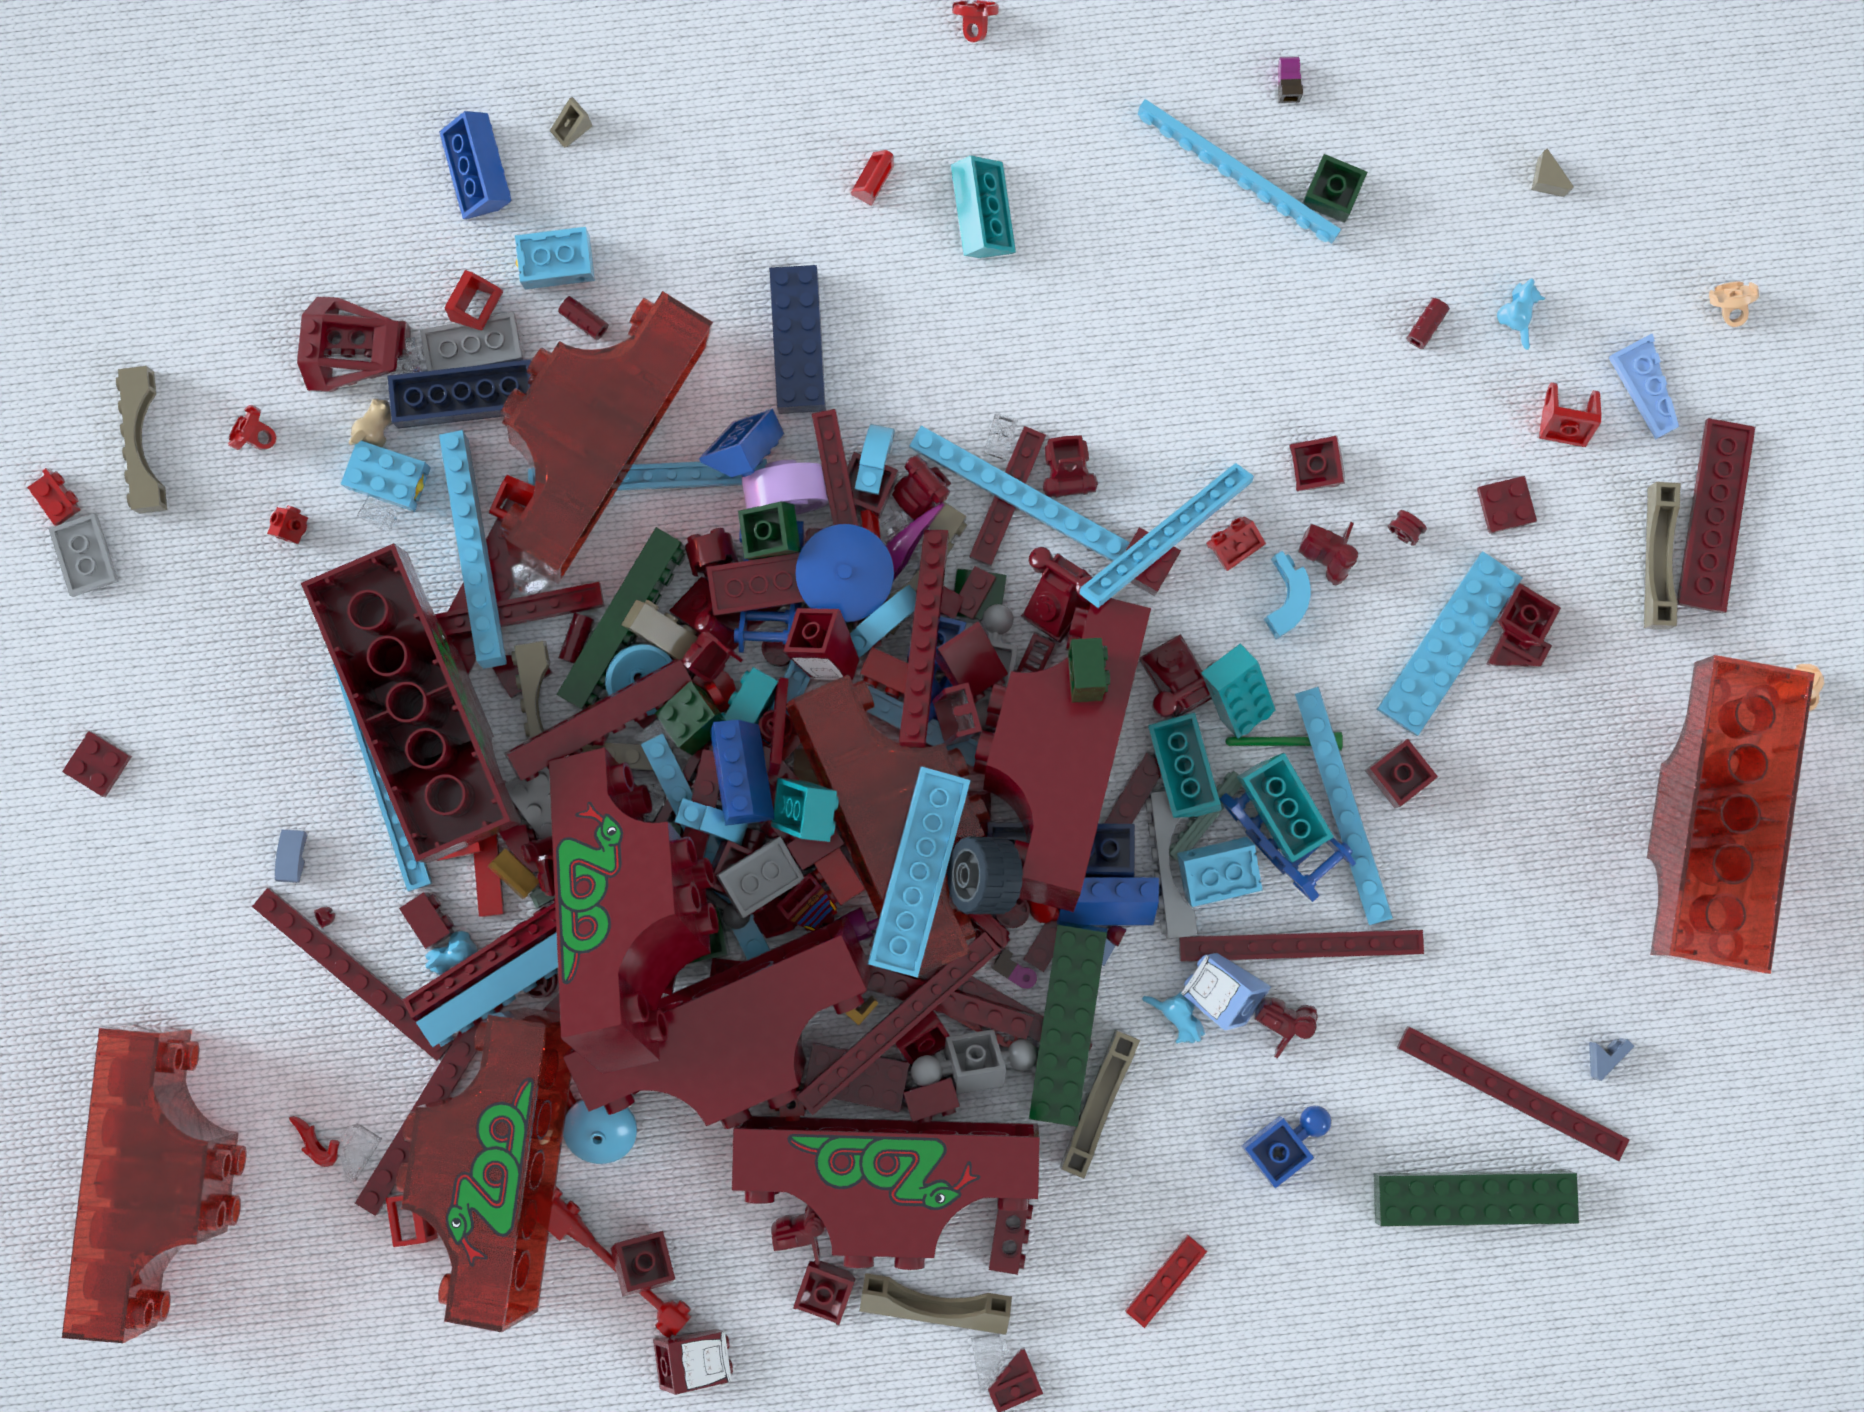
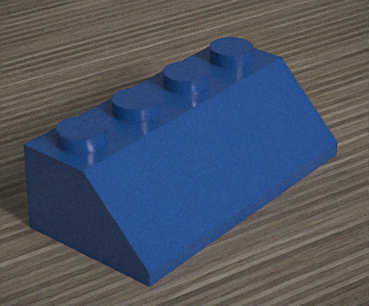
[439,111,512,219]
[699,408,784,477]
[710,720,775,826]
[1057,877,1159,925]

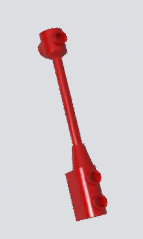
[523,1184,691,1338]

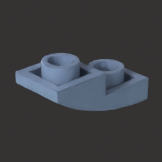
[275,829,308,883]

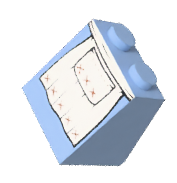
[1181,953,1271,1031]

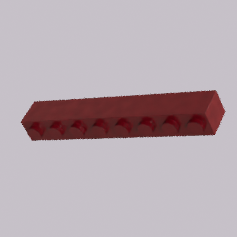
[504,659,693,782]

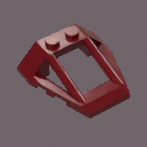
[297,297,401,392]

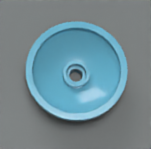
[605,644,672,716]
[563,1099,637,1164]

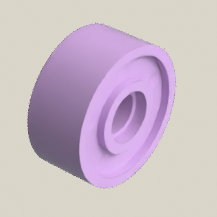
[742,460,829,515]

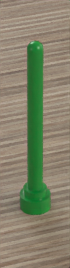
[1225,732,1343,751]

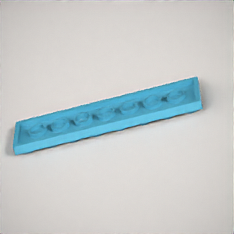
[1376,551,1522,736]
[867,767,970,978]

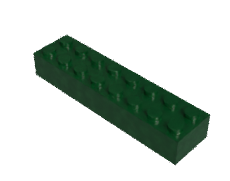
[556,527,687,710]
[1029,921,1107,1127]
[1373,1170,1579,1226]

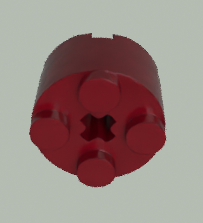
[685,528,739,577]

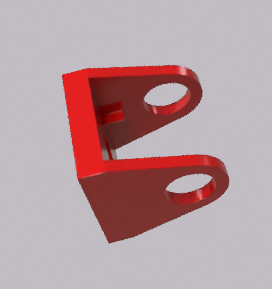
[1539,382,1602,447]

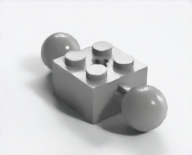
[966,604,1018,729]
[911,1029,1038,1094]

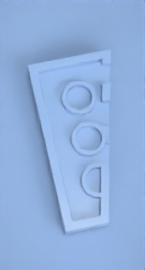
[1609,333,1679,440]

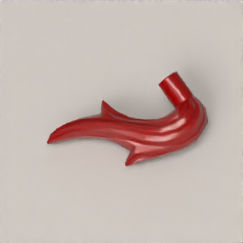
[289,1116,340,1167]

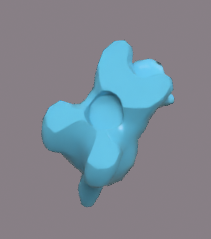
[1497,278,1545,350]
[425,931,478,975]
[1142,992,1205,1044]

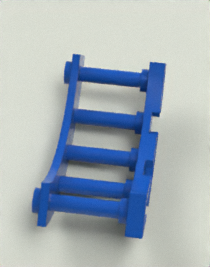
[734,521,804,653]
[1219,761,1356,902]

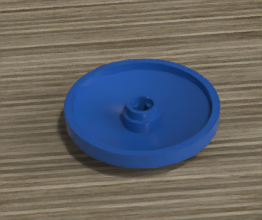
[796,524,894,623]

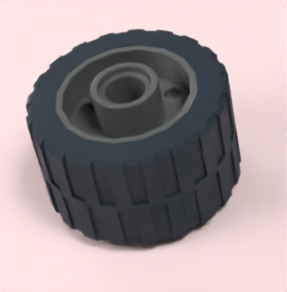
[947,837,1023,914]

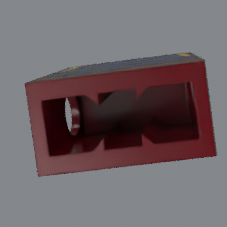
[777,873,837,932]

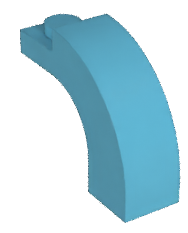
[855,424,895,495]
[1264,551,1311,639]
[850,585,917,658]
[674,798,749,846]

